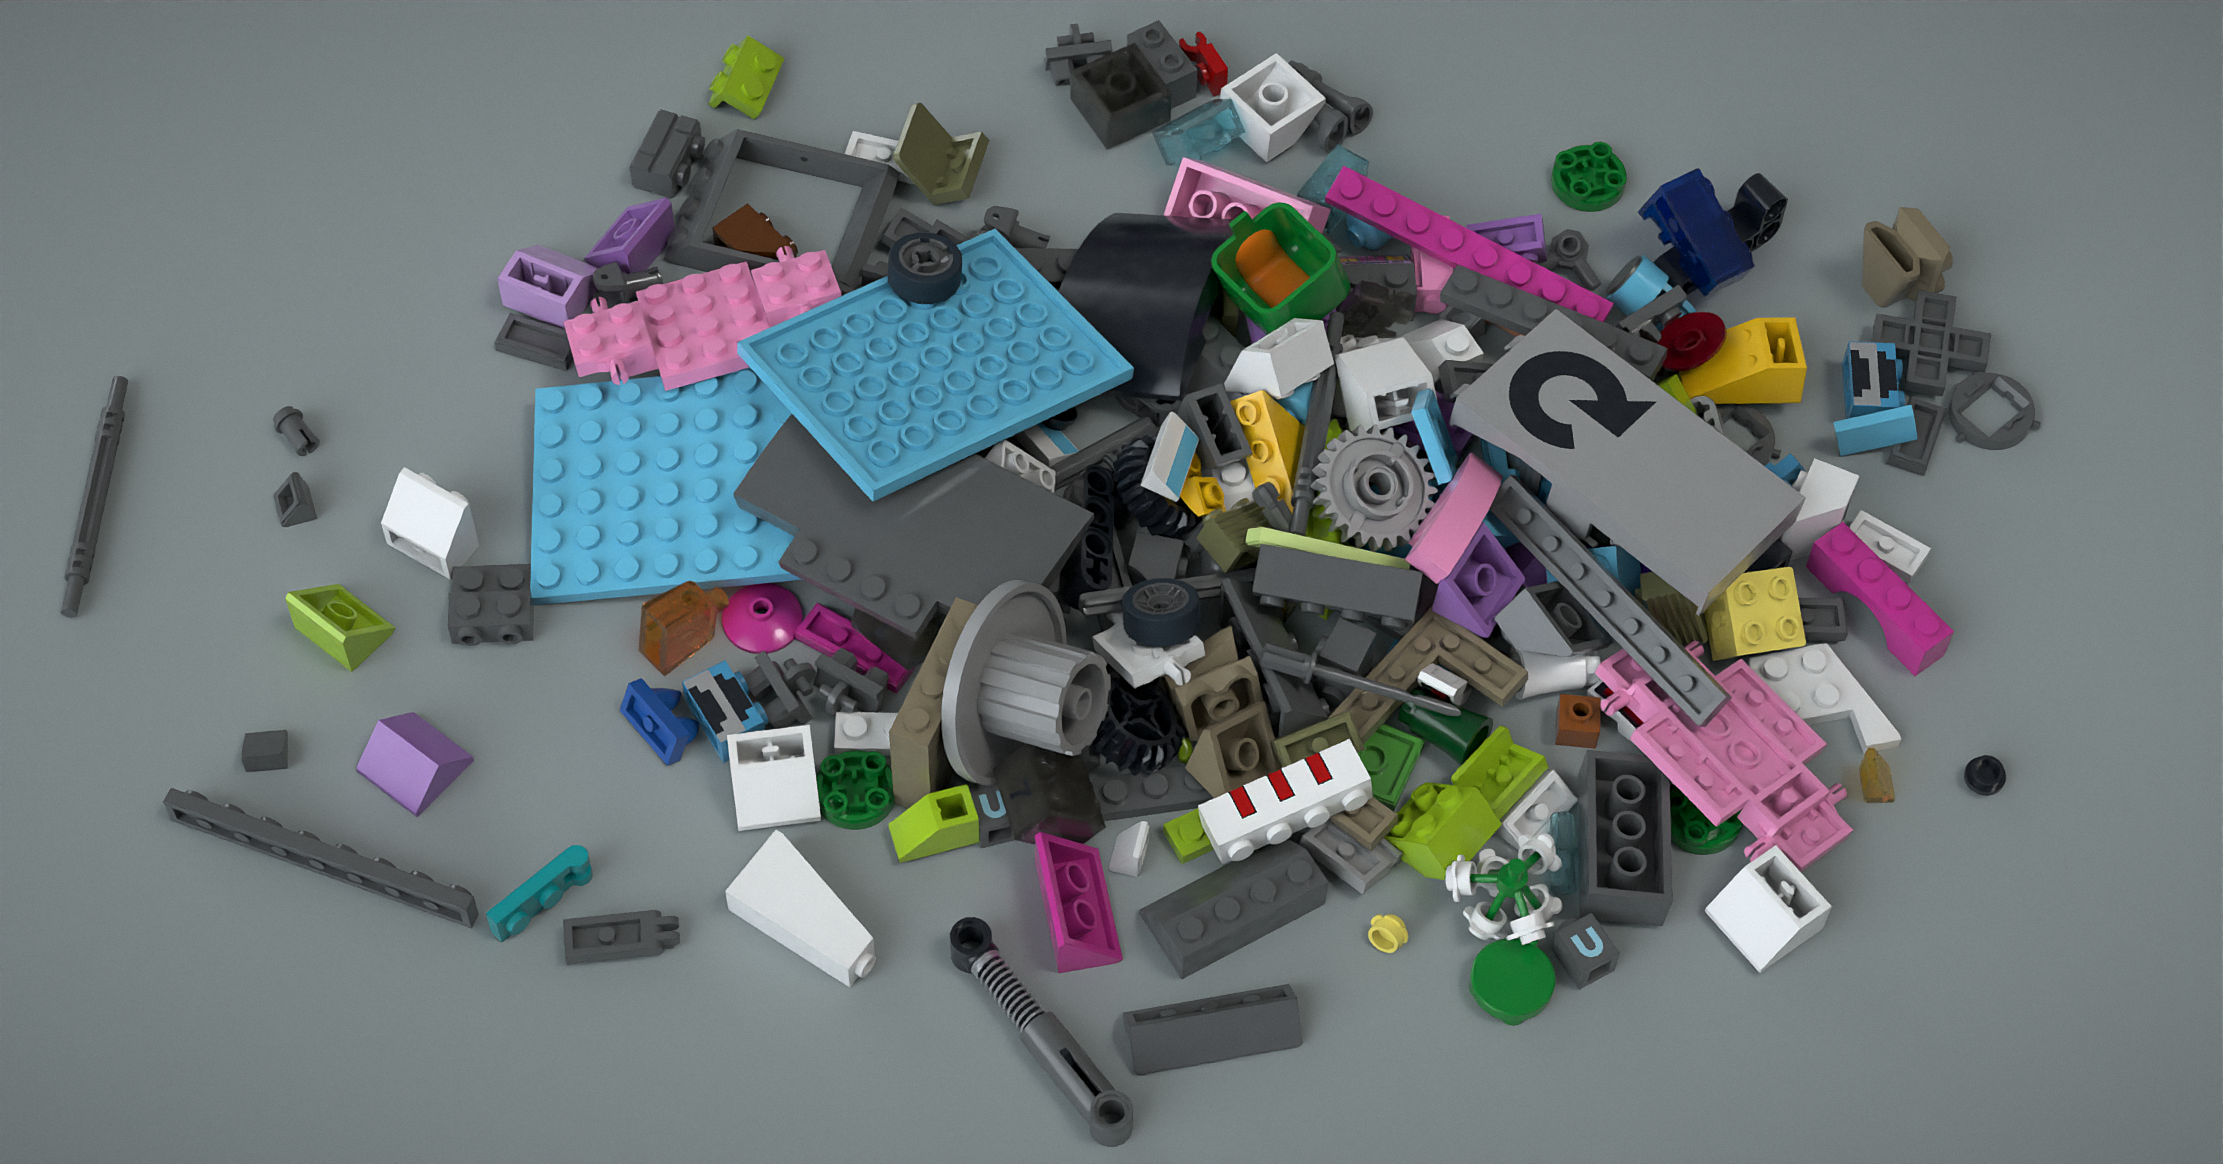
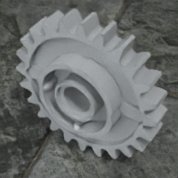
[1310,424,1438,552]

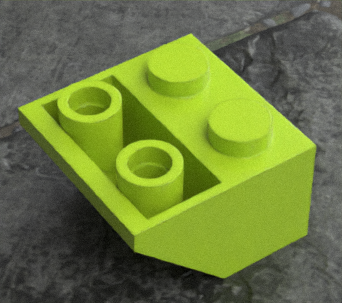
[1384,782,1502,880]

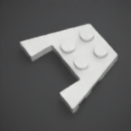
[1747,643,1901,754]

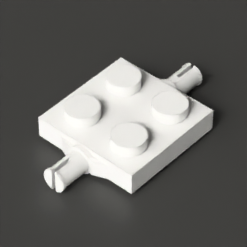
[1092,612,1205,688]

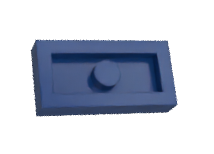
[620,678,699,766]

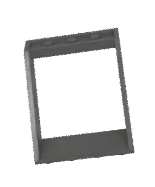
[664,129,901,290]

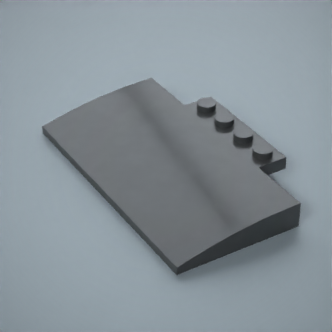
[733,414,1095,640]

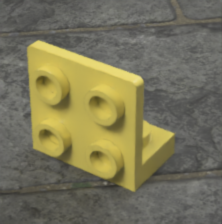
[1704,567,1806,661]

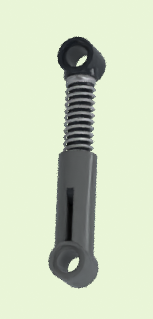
[950,917,1133,1147]

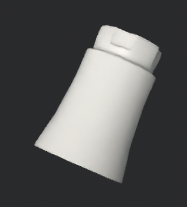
[1510,645,1601,700]

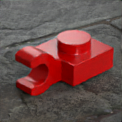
[1179,31,1228,97]

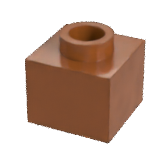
[1555,694,1601,749]

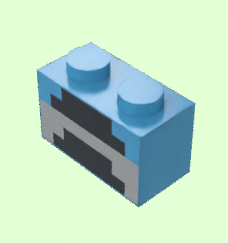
[1842,341,1905,419]
[682,660,769,763]

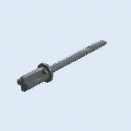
[1259,642,1461,716]

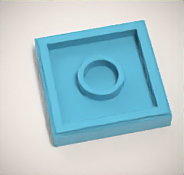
[1411,388,1458,485]

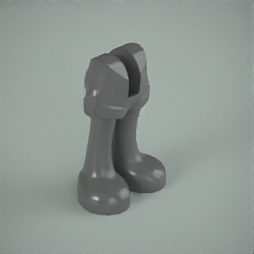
[1288,60,1373,153]

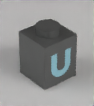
[969,777,1021,849]
[1551,913,1620,990]

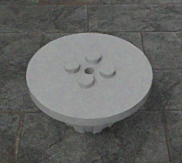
[941,580,1111,786]

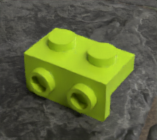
[708,35,785,119]
[1451,725,1549,820]

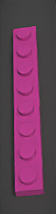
[1325,166,1614,323]

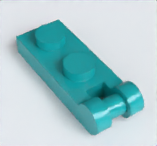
[486,845,593,942]

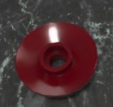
[1658,312,1727,371]

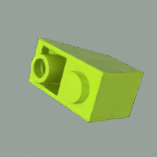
[888,784,980,863]

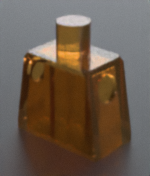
[638,581,729,676]

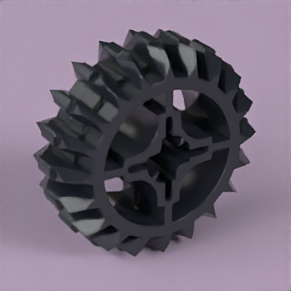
[1112,435,1202,539]
[1092,670,1186,776]

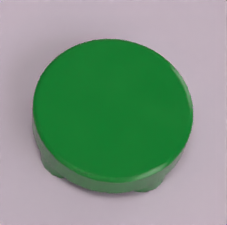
[1551,141,1627,212]
[816,751,895,830]
[1670,784,1743,855]
[1469,939,1556,1026]

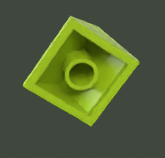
[285,584,396,672]

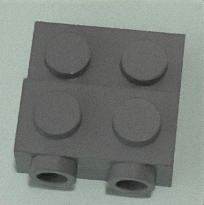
[448,564,534,646]

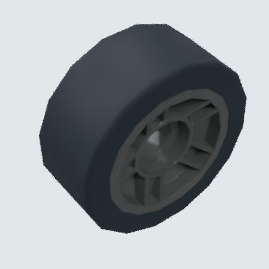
[888,232,962,304]
[1122,578,1201,646]

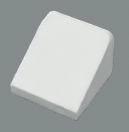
[1109,821,1150,877]

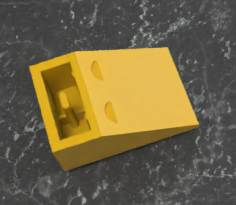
[1679,317,1807,404]

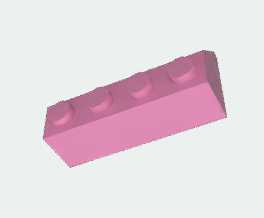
[1164,157,1331,234]

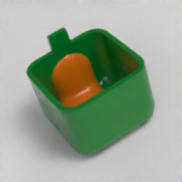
[1211,202,1350,335]

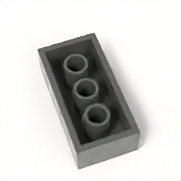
[1578,750,1673,926]

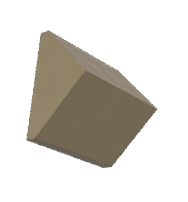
[1185,701,1282,798]

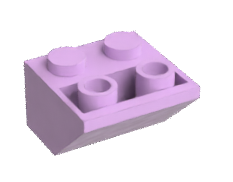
[497,245,598,329]

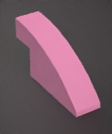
[1405,452,1503,584]

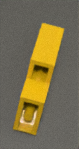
[1230,390,1305,514]

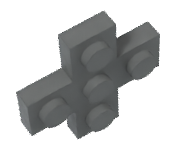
[1871,290,1991,397]

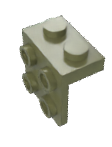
[893,103,990,205]

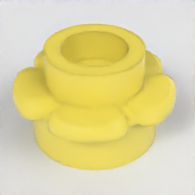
[1368,914,1409,953]

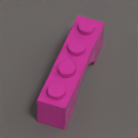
[1806,522,1954,676]

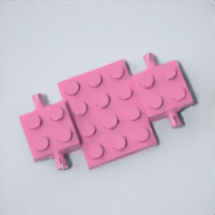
[563,246,842,391]
[1595,641,1853,872]

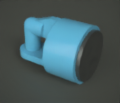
[1606,255,1696,332]

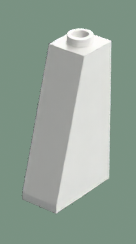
[725,830,876,987]

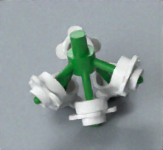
[1444,833,1563,945]

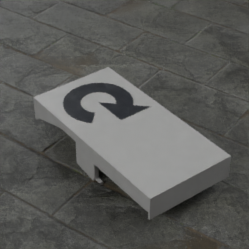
[1449,309,1806,616]

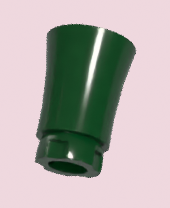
[1398,688,1493,766]

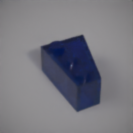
[1638,168,1755,297]

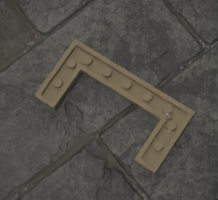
[1281,607,1528,851]

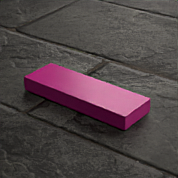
[795,603,919,694]

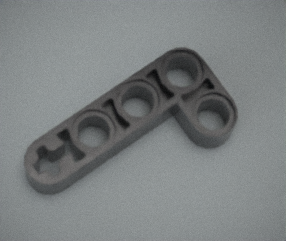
[1653,173,1788,295]
[1060,465,1135,610]

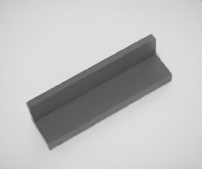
[1123,984,1303,1075]

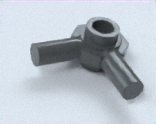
[1538,229,1602,291]

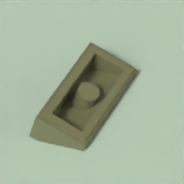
[1271,711,1365,768]

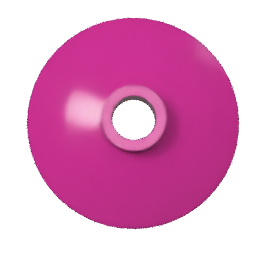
[722,583,803,654]

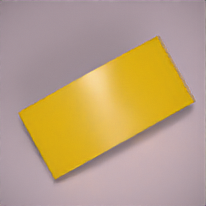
[1180,453,1226,517]

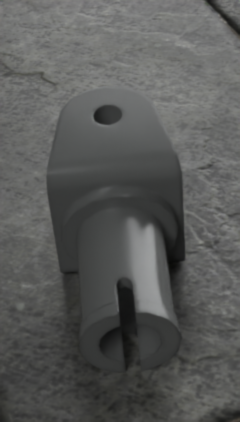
[978,206,1051,248]
[591,262,663,309]

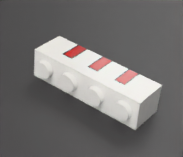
[1198,739,1373,864]

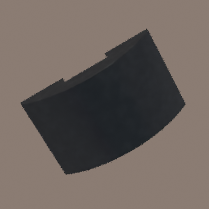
[1059,213,1234,401]

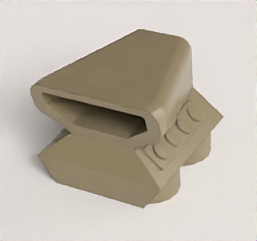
[1862,207,1953,308]
[1161,626,1263,741]

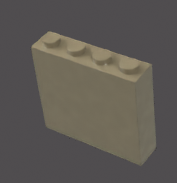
[889,597,978,809]

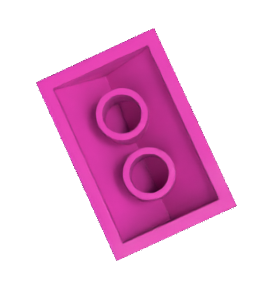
[1035,832,1123,974]

